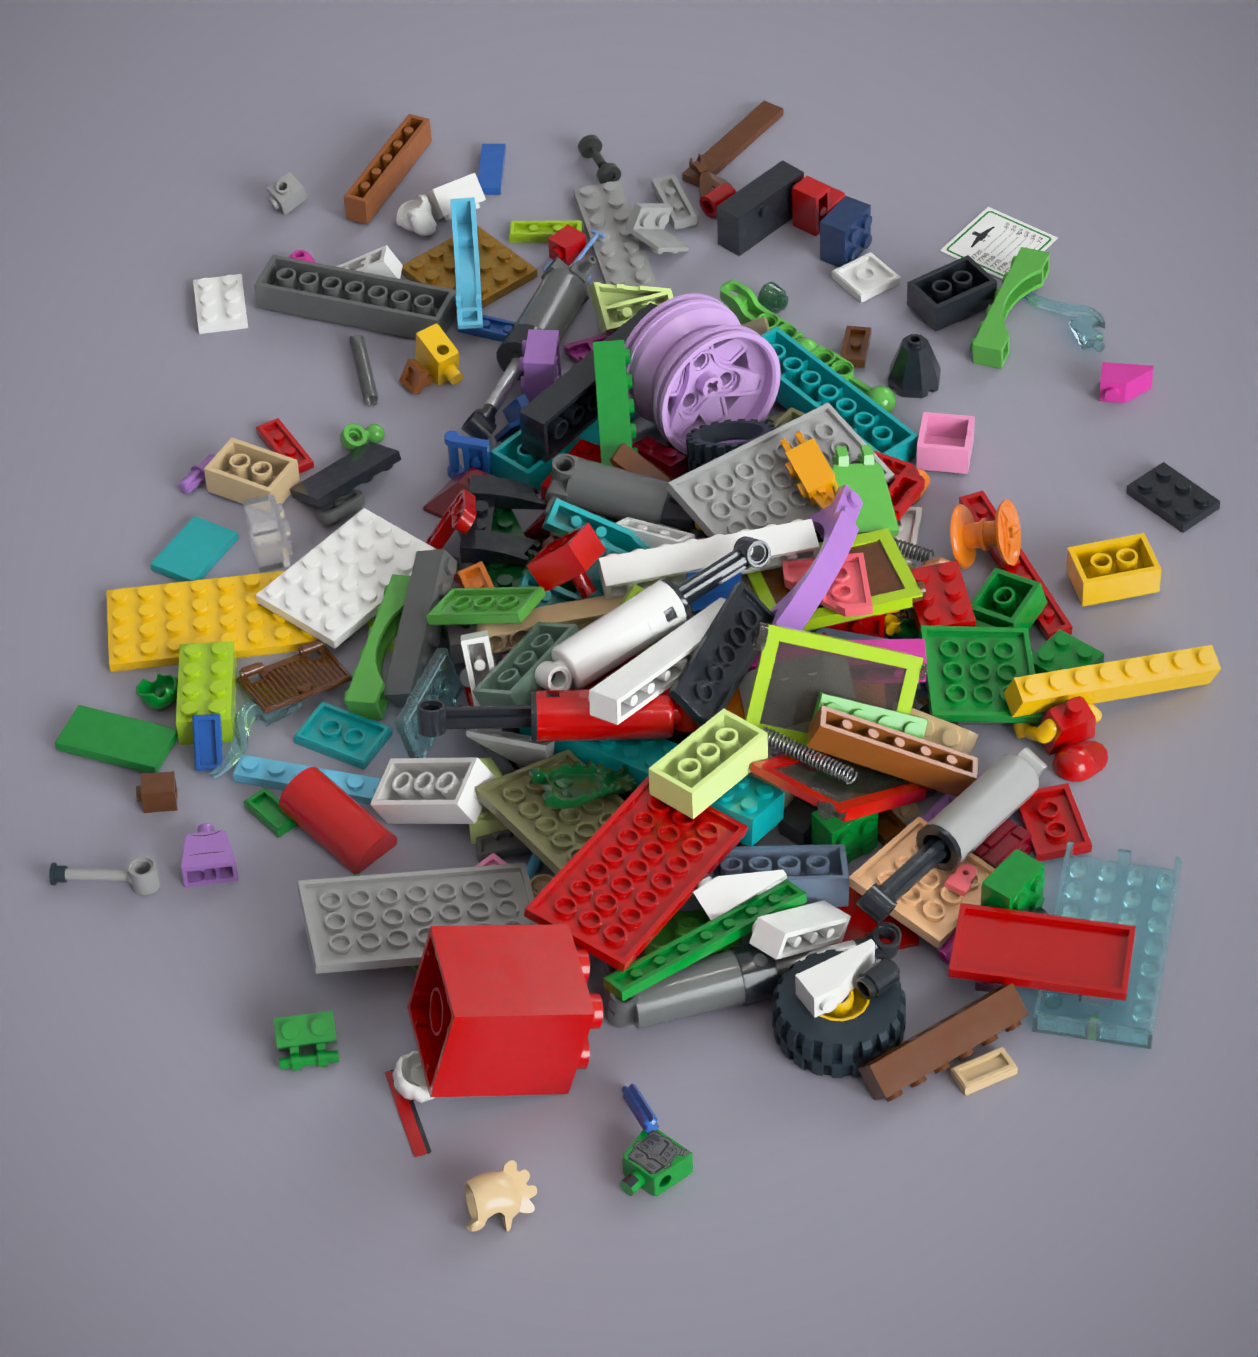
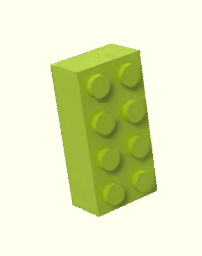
[176,641,238,745]

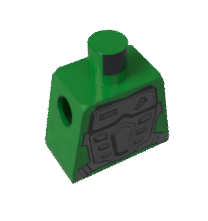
[619,1129,693,1196]

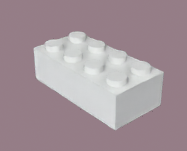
[370,757,495,824]

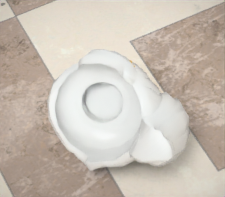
[396,195,437,237]

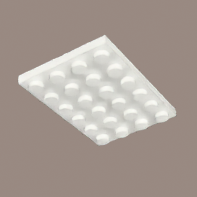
[256,508,436,649]

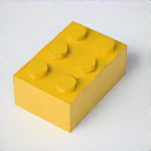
[1066,533,1161,607]

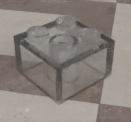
[243,494,293,573]

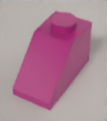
[1099,362,1153,403]

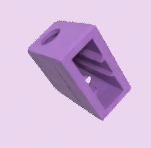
[181,823,239,887]

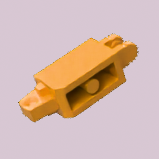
[780,430,839,510]

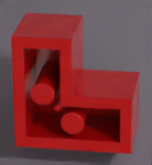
[791,176,845,236]

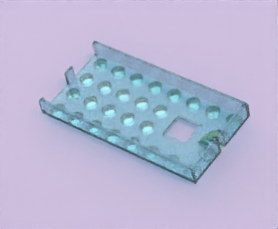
[1032,842,1182,1049]

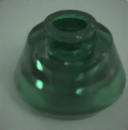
[758,282,788,314]

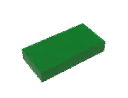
[243,787,298,838]

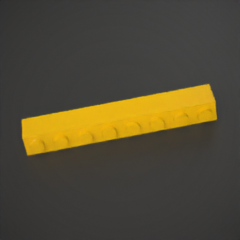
[1004,645,1221,717]

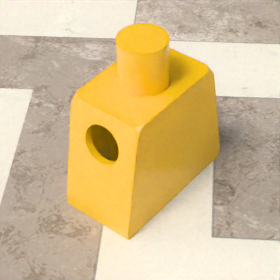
[415,323,463,385]

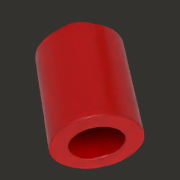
[699,183,736,218]

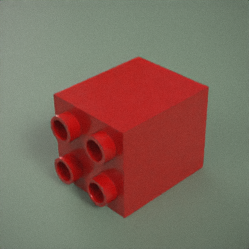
[407,924,603,1098]

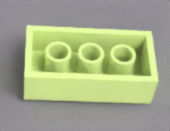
[648,708,768,819]

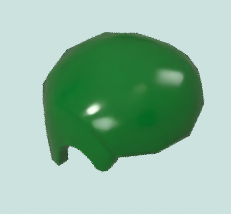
[136,673,178,710]

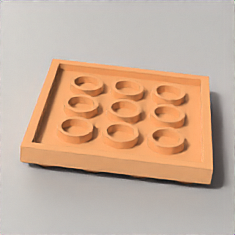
[849,816,995,949]

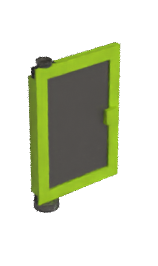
[745,622,927,745]

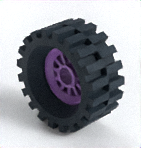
[686,419,776,472]

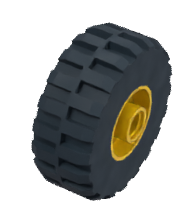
[772,949,906,1078]

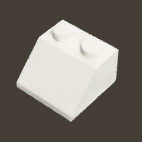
[425,173,486,221]

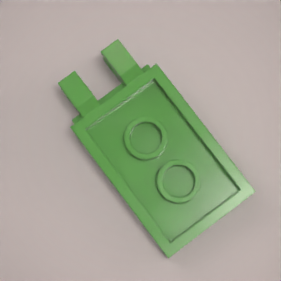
[831,445,899,536]

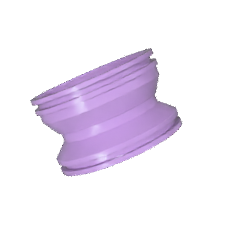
[624,293,781,454]

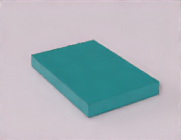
[150,516,239,582]
[293,701,393,770]

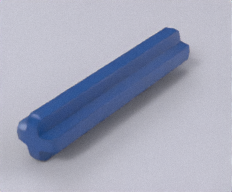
[621,1084,659,1133]

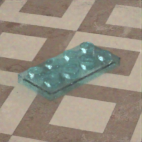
[394,648,463,758]

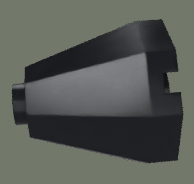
[888,334,941,399]

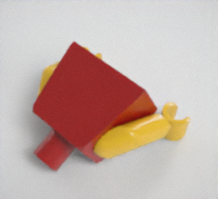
[1013,696,1102,756]

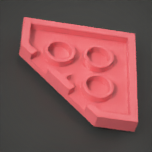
[782,552,873,617]

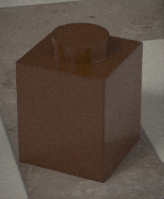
[136,771,178,813]

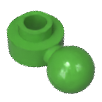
[340,423,385,451]

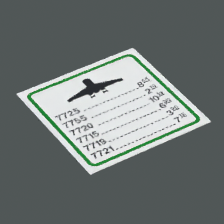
[939,207,1058,279]

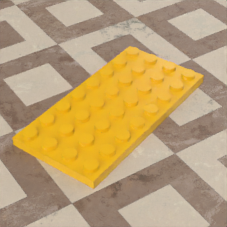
[106,570,325,672]

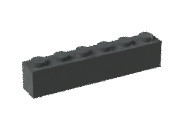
[383,549,457,708]

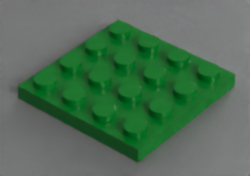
[919,625,1042,723]

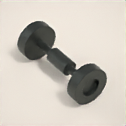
[578,135,621,184]

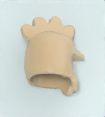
[464,1160,537,1232]

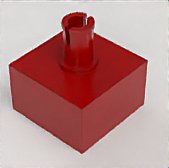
[527,523,606,599]

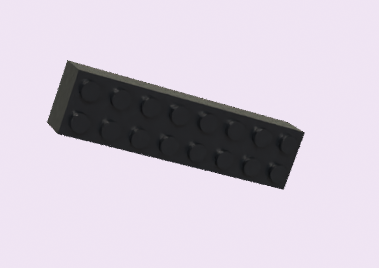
[519,302,657,463]

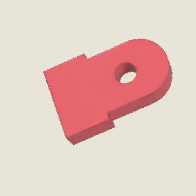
[944,863,977,897]

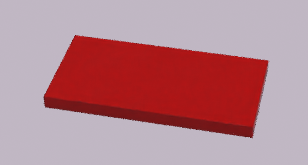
[948,903,1136,1001]

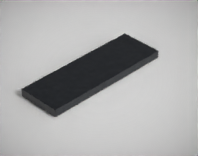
[668,581,775,727]

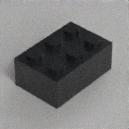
[907,255,997,332]

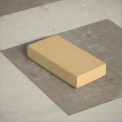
[950,1047,1018,1096]

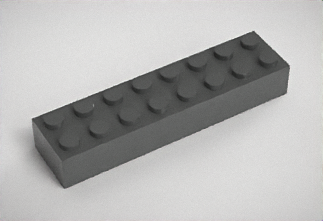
[254,255,457,339]

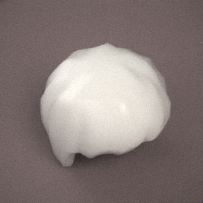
[393,1051,436,1103]

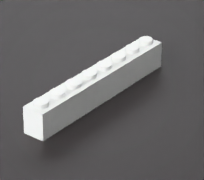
[599,519,820,599]
[588,597,726,725]

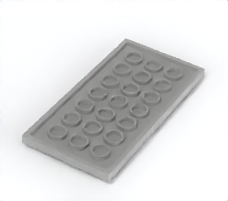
[666,403,894,538]
[297,863,538,974]

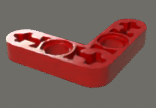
[425,489,476,549]

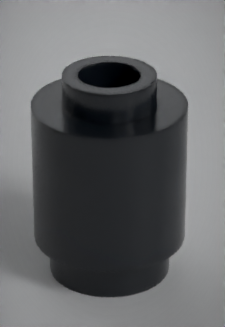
[855,958,900,1000]

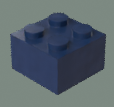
[820,196,872,267]

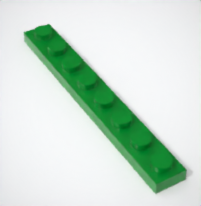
[603,880,807,1002]

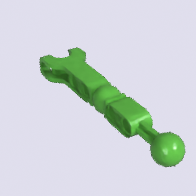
[720,280,896,414]

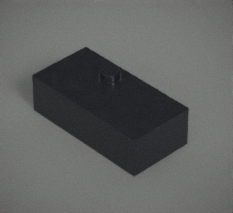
[717,160,804,256]

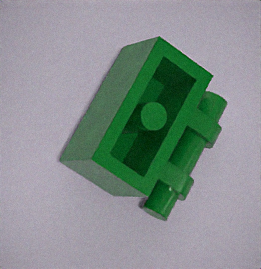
[273,1011,339,1071]

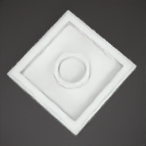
[832,252,901,303]

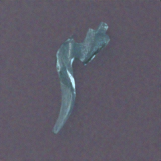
[1024,292,1105,352]
[210,699,303,779]

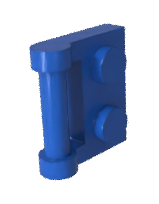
[444,431,493,479]

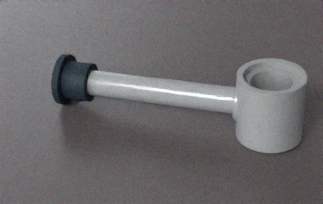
[49,855,160,896]

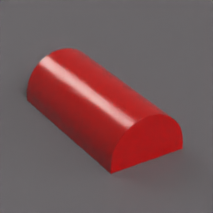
[279,767,397,875]

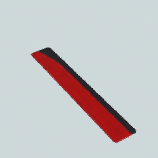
[385,1070,432,1157]

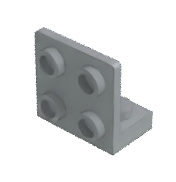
[625,203,690,254]

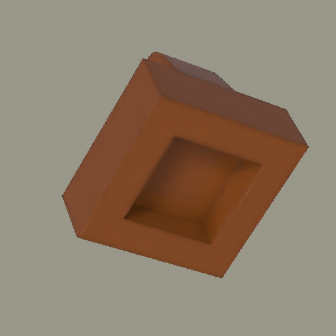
[399,359,434,394]

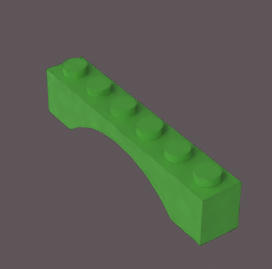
[970,247,1050,369]
[344,574,411,720]

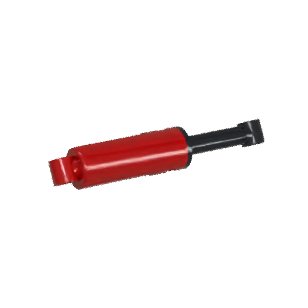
[417,688,700,742]

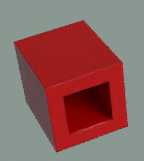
[548,224,587,266]

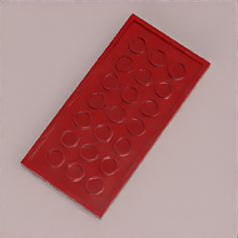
[524,776,748,972]

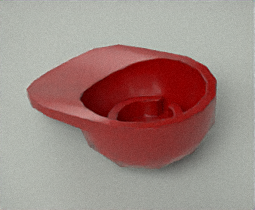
[1052,741,1108,782]

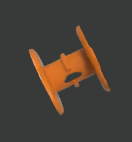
[950,500,1021,569]

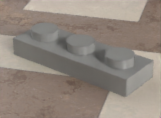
[652,174,697,230]

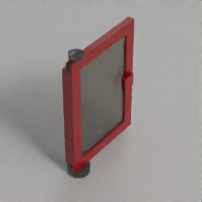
[750,749,937,822]

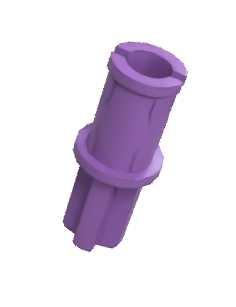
[178,454,216,494]

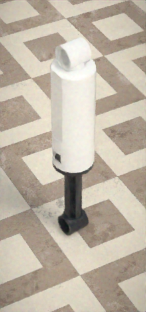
[534,536,771,690]

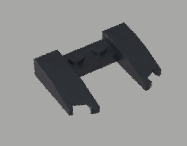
[460,475,546,565]

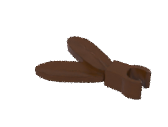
[689,154,733,198]

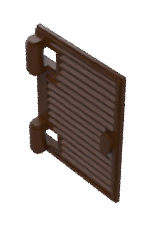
[236,639,352,714]

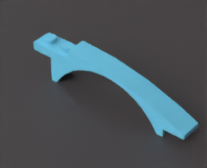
[450,197,483,329]

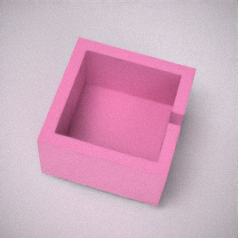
[916,412,975,474]

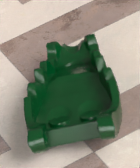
[529,761,638,809]

